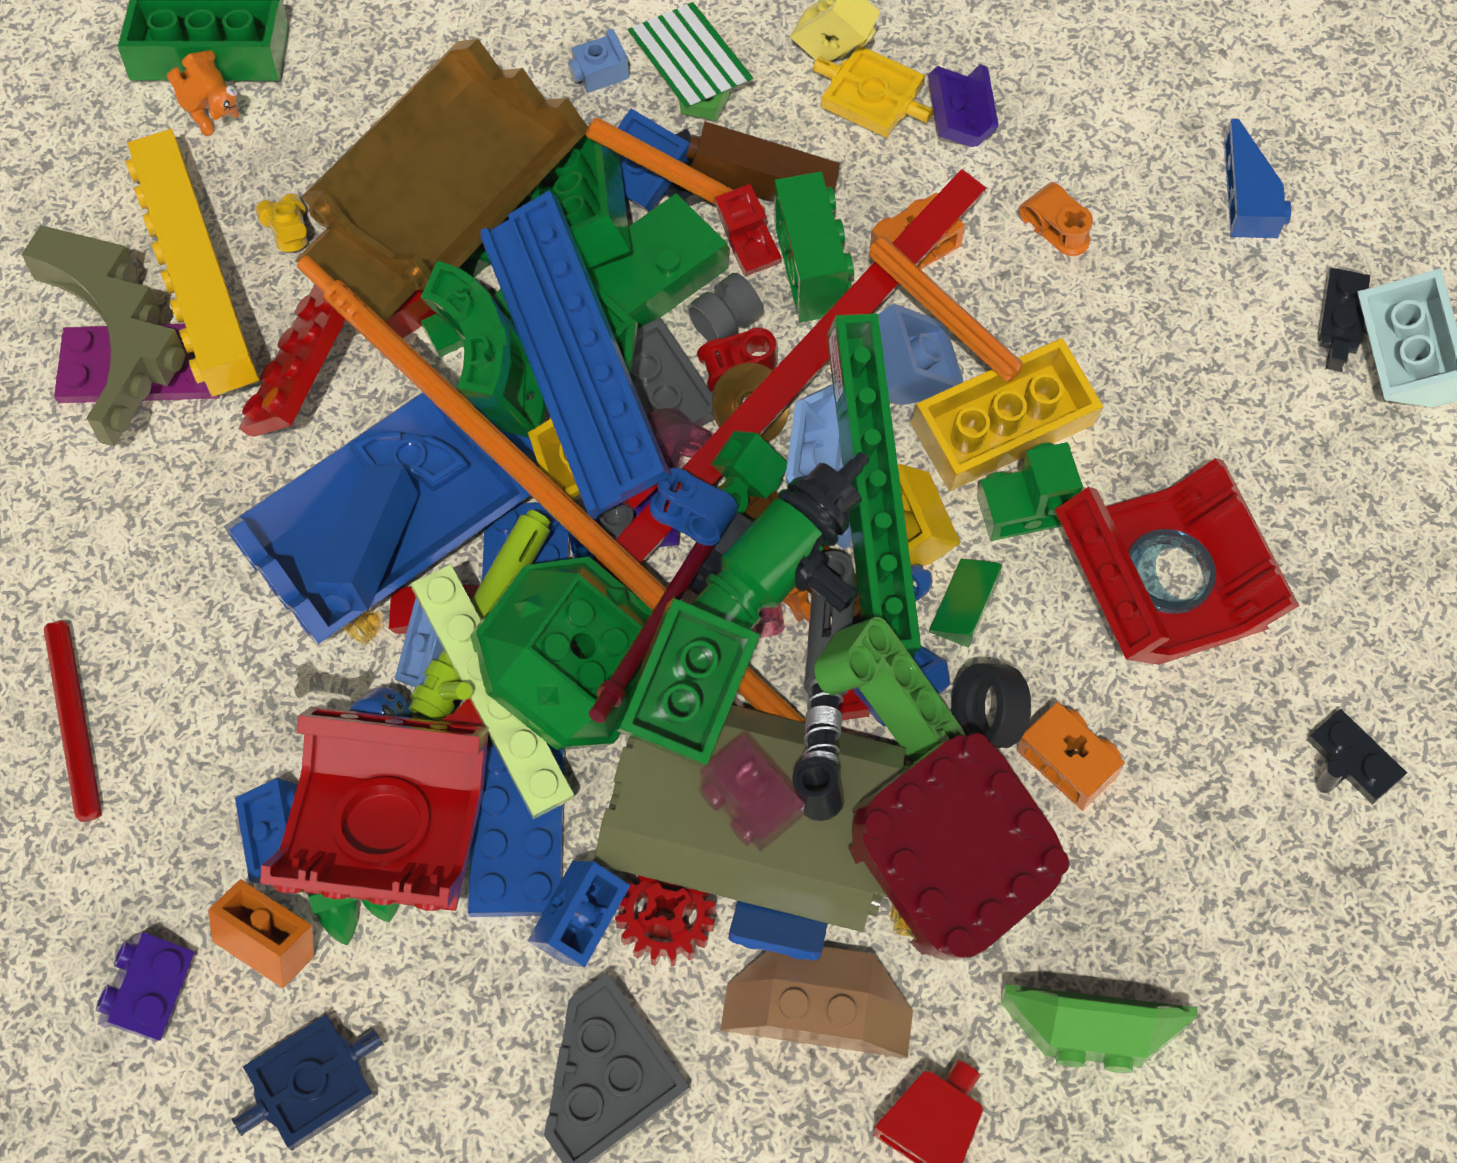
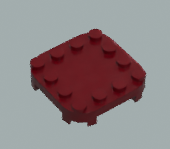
[848,733,1070,961]

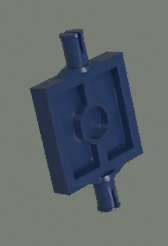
[231,1014,384,1151]

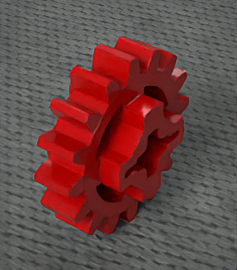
[615,875,715,966]

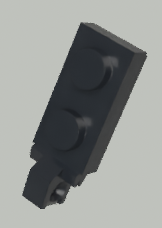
[1317,267,1371,372]

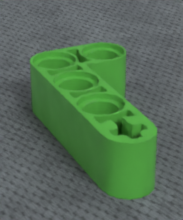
[815,617,966,763]

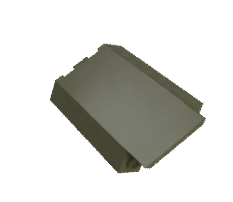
[594,705,909,933]

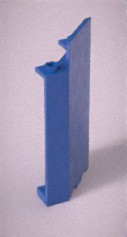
[223,392,540,644]

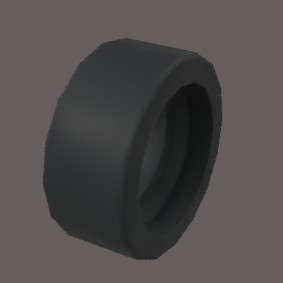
[952,663,1031,748]

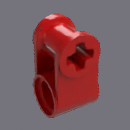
[697,327,778,392]

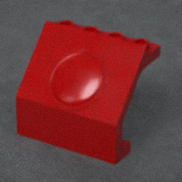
[260,706,489,911]

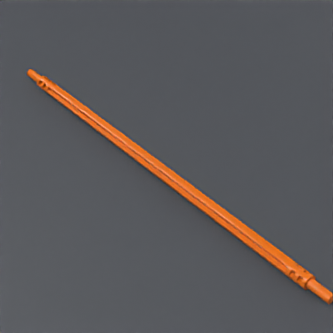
[297,255,805,723]

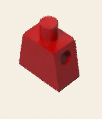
[873,1060,984,1163]

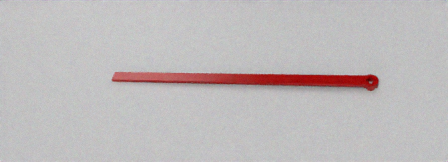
[440,169,987,727]

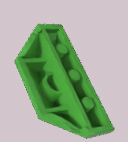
[1001,984,1198,1073]

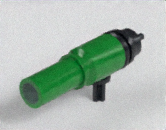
[642,452,869,662]

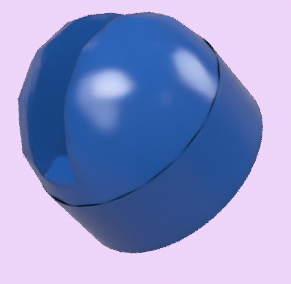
[911,564,933,601]

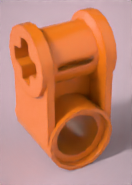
[1019,182,1093,256]

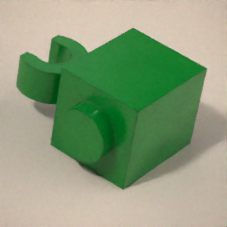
[711,431,787,515]

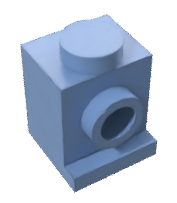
[568,28,629,93]

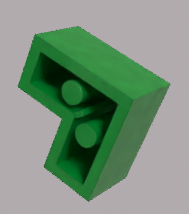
[977,442,1083,541]

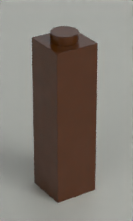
[686,121,840,201]

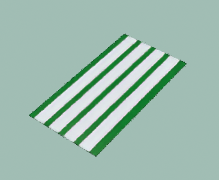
[627,2,754,108]

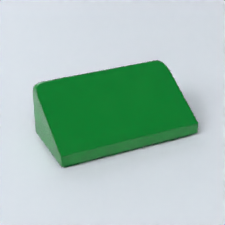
[929,559,1003,648]

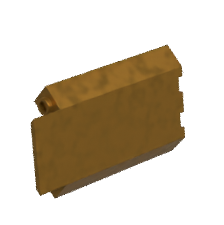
[295,38,588,322]

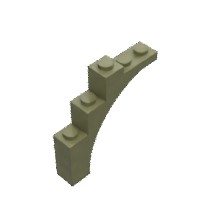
[21,225,186,446]

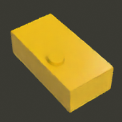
[910,337,1104,491]

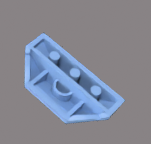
[786,384,851,549]

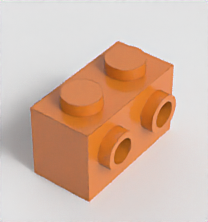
[208,879,314,988]

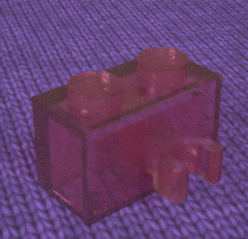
[699,735,805,852]

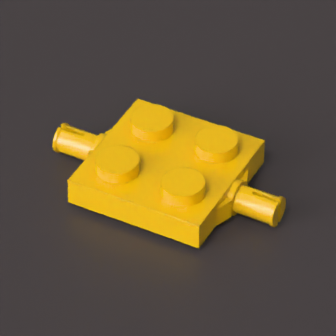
[813,45,934,138]

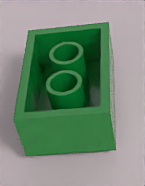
[774,171,854,323]
[615,598,760,766]

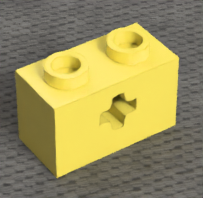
[790,0,881,61]

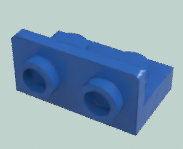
[235,778,298,884]

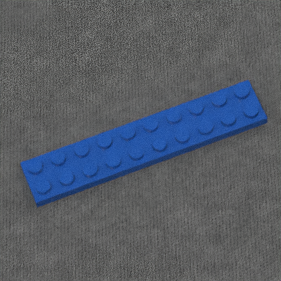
[468,503,570,917]

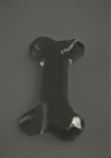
[294,662,374,702]

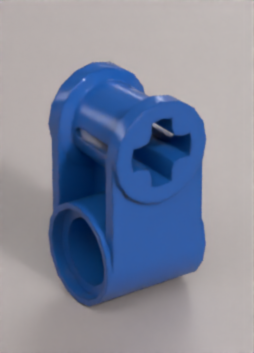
[649,468,738,546]

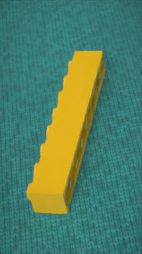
[125,128,259,397]

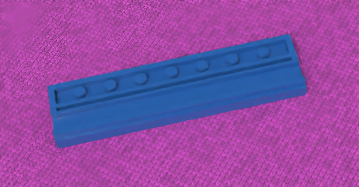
[480,190,671,519]

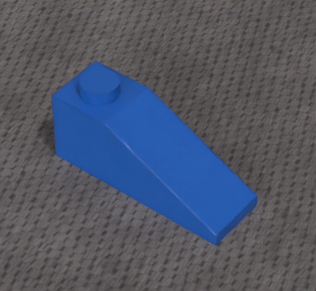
[1224,119,1291,239]

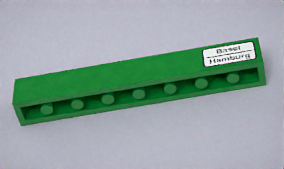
[827,314,922,657]

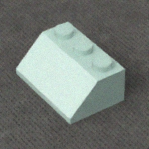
[1358,268,1457,408]

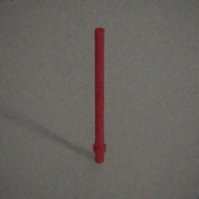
[588,542,714,723]

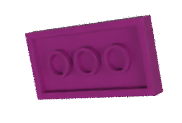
[54,324,220,403]

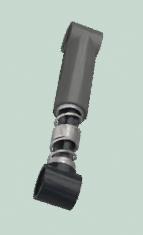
[792,551,858,821]

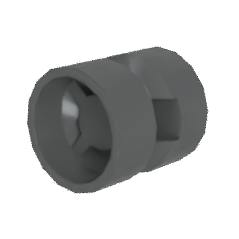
[687,272,764,342]

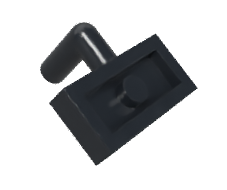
[1307,709,1407,805]

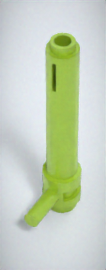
[409,510,551,721]

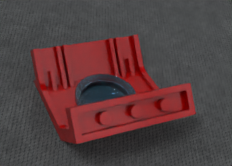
[1055,458,1300,665]

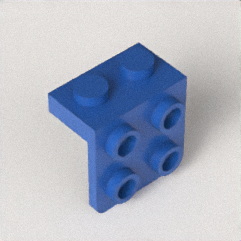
[728,901,828,960]

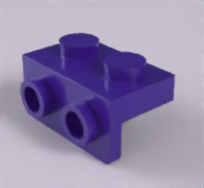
[928,64,999,147]
[96,932,195,1042]

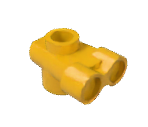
[255,193,308,252]

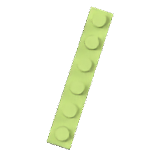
[411,564,574,820]

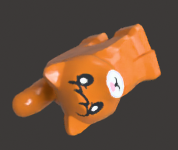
[166,51,239,136]

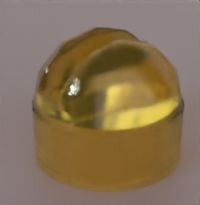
[343,609,381,645]

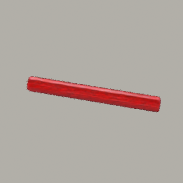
[43,620,102,822]

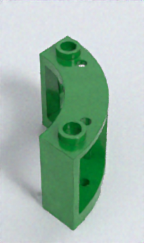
[421,261,546,438]

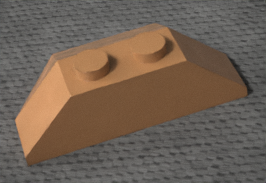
[720,946,913,1059]

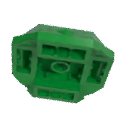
[470,557,652,750]

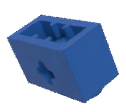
[527,860,630,968]

